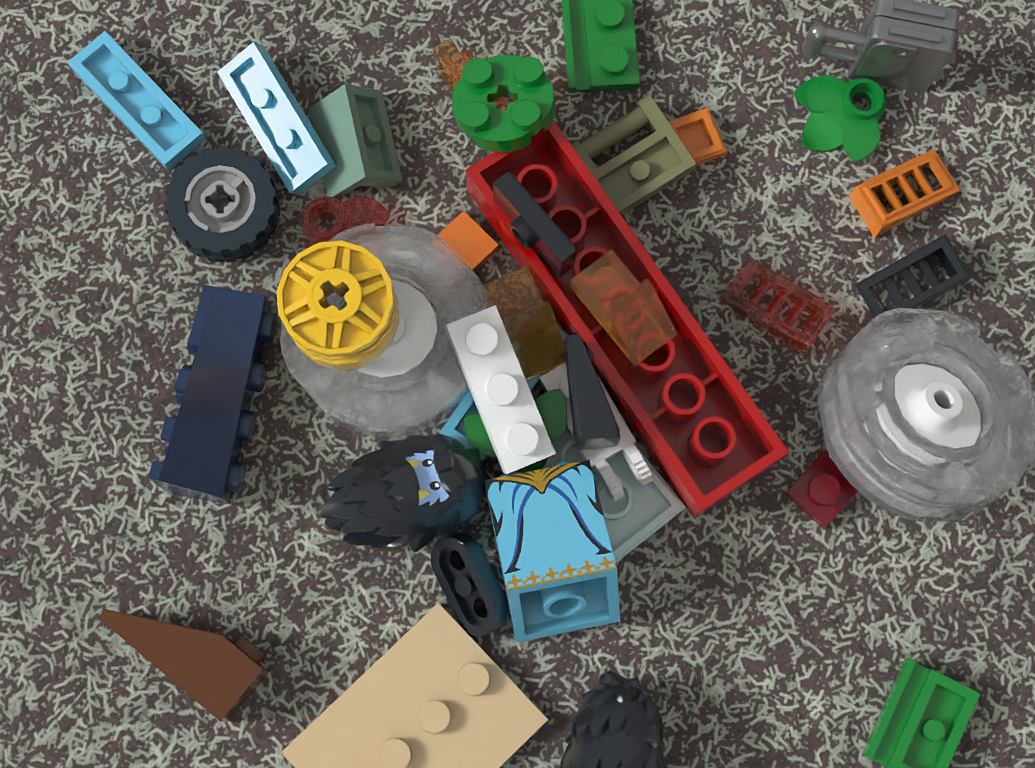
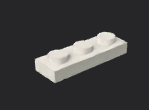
[444,305,556,474]

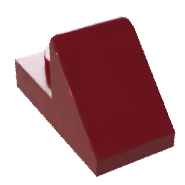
[784,419,891,529]

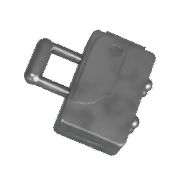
[802,0,960,93]

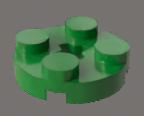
[452,55,556,152]

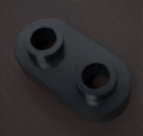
[431,532,509,636]

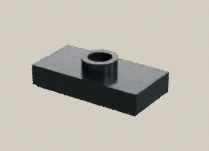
[493,172,576,277]

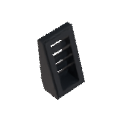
[855,234,971,328]
[564,334,621,450]

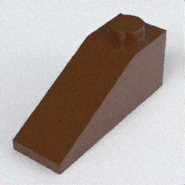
[98,609,270,722]

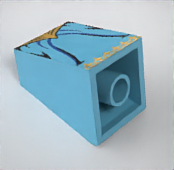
[485,460,620,643]

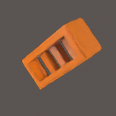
[849,149,960,238]

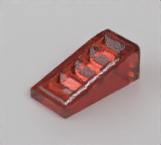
[719,258,836,356]

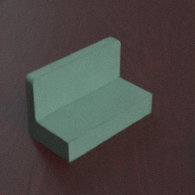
[309,84,403,199]

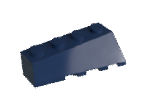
[148,285,277,504]

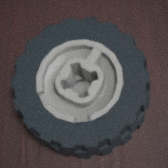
[164,146,281,263]

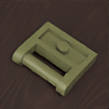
[571,95,696,216]

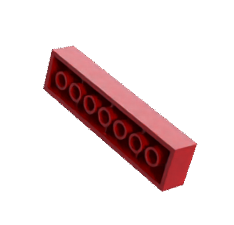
[465,120,789,519]

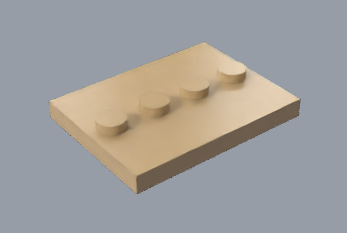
[281,603,548,768]

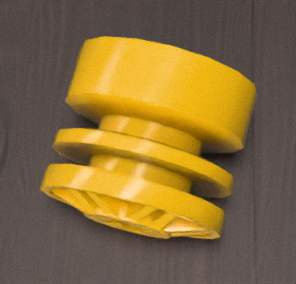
[277,240,399,371]

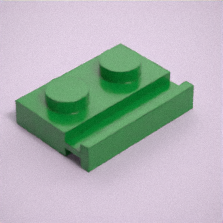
[561,0,640,93]
[861,658,981,768]

